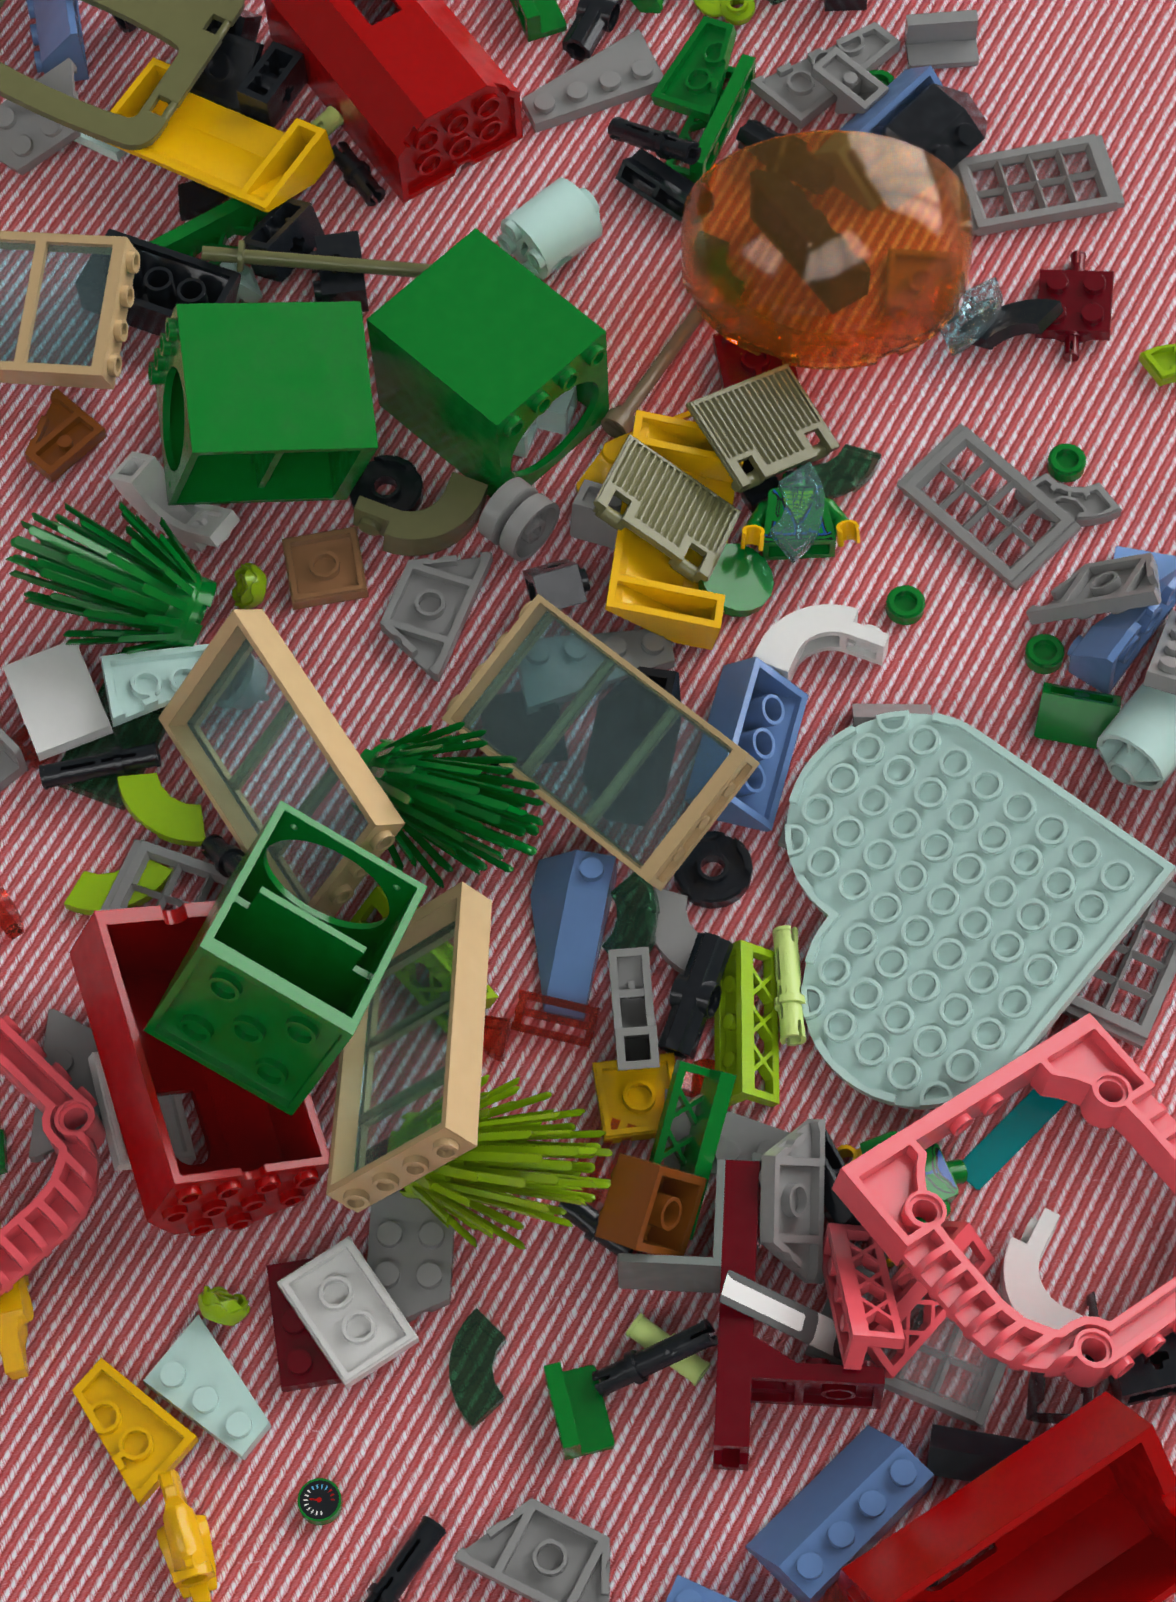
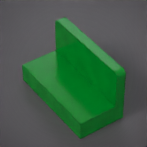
[510,0,567,42]
[1034,682,1122,749]
[544,1362,615,1460]

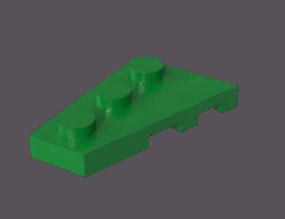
[651,16,737,122]

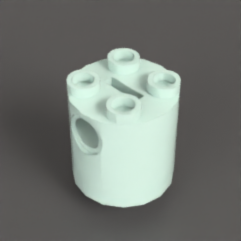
[497,177,603,280]
[1096,683,1176,791]

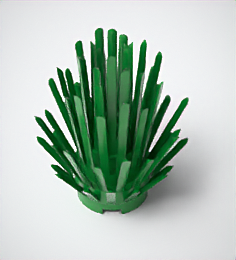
[5,502,217,655]
[354,722,544,888]

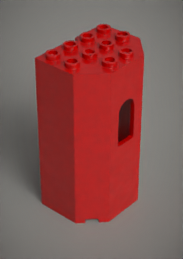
[264,0,523,203]
[69,900,330,1236]
[838,1391,1176,1602]

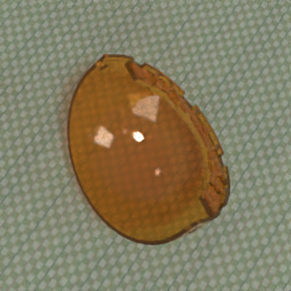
[681,130,973,370]

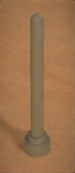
[601,303,707,438]

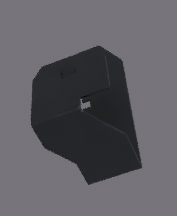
[1026,1292,1099,1424]

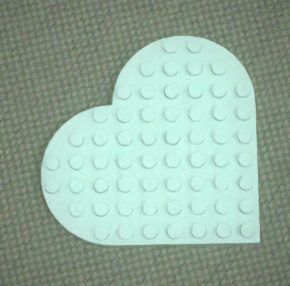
[785,710,1176,1110]

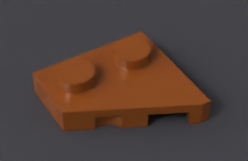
[25,388,107,483]

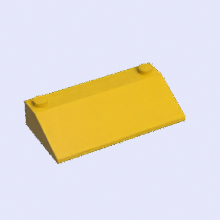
[100,57,335,213]
[605,410,744,650]

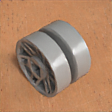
[478,477,560,562]

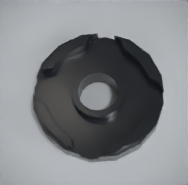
[349,455,424,511]
[674,831,753,909]

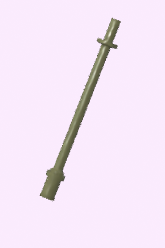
[201,240,432,278]

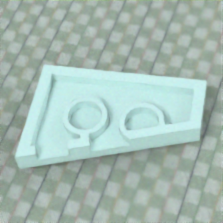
[101,644,209,727]
[143,1314,271,1460]

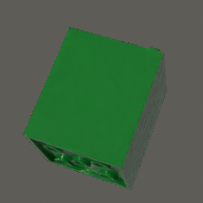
[366,228,609,497]
[148,301,378,505]
[143,800,428,1116]

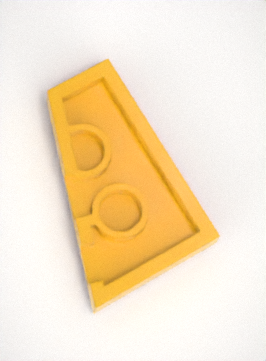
[72,1358,199,1508]

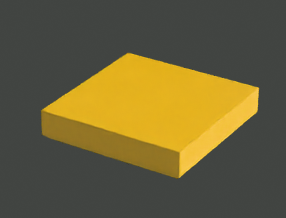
[592,1053,676,1145]

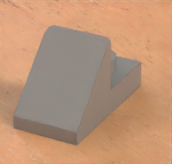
[811,46,889,114]

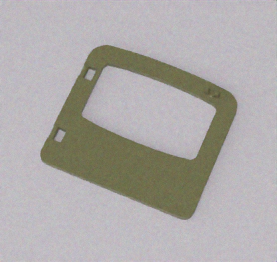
[0,0,245,150]

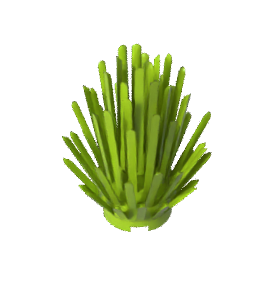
[391,1075,613,1250]

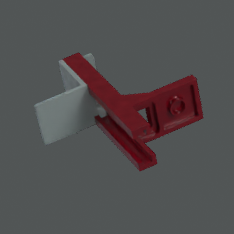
[617,1152,885,1471]

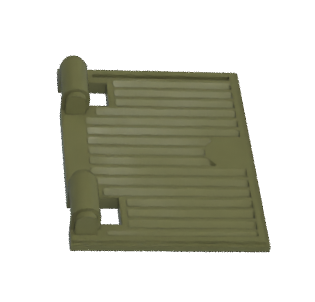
[686,364,840,493]
[593,434,741,583]

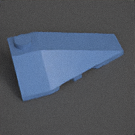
[1067,570,1176,694]
[530,849,617,1022]

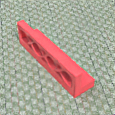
[866,1221,996,1379]
[822,1222,905,1370]

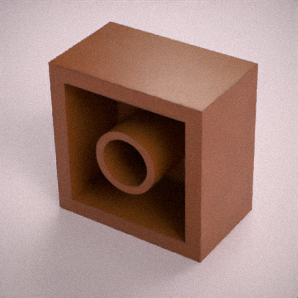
[595,1153,707,1256]

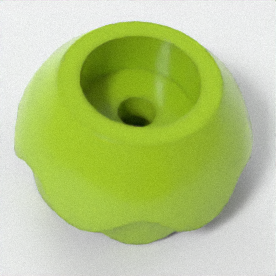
[231,563,267,609]
[198,1286,250,1326]

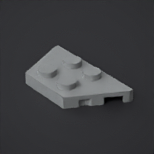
[0,58,81,176]
[380,552,493,682]
[1026,553,1162,625]
[29,1009,103,1163]
[758,1119,826,1284]
[367,1190,455,1322]
[454,1498,610,1602]

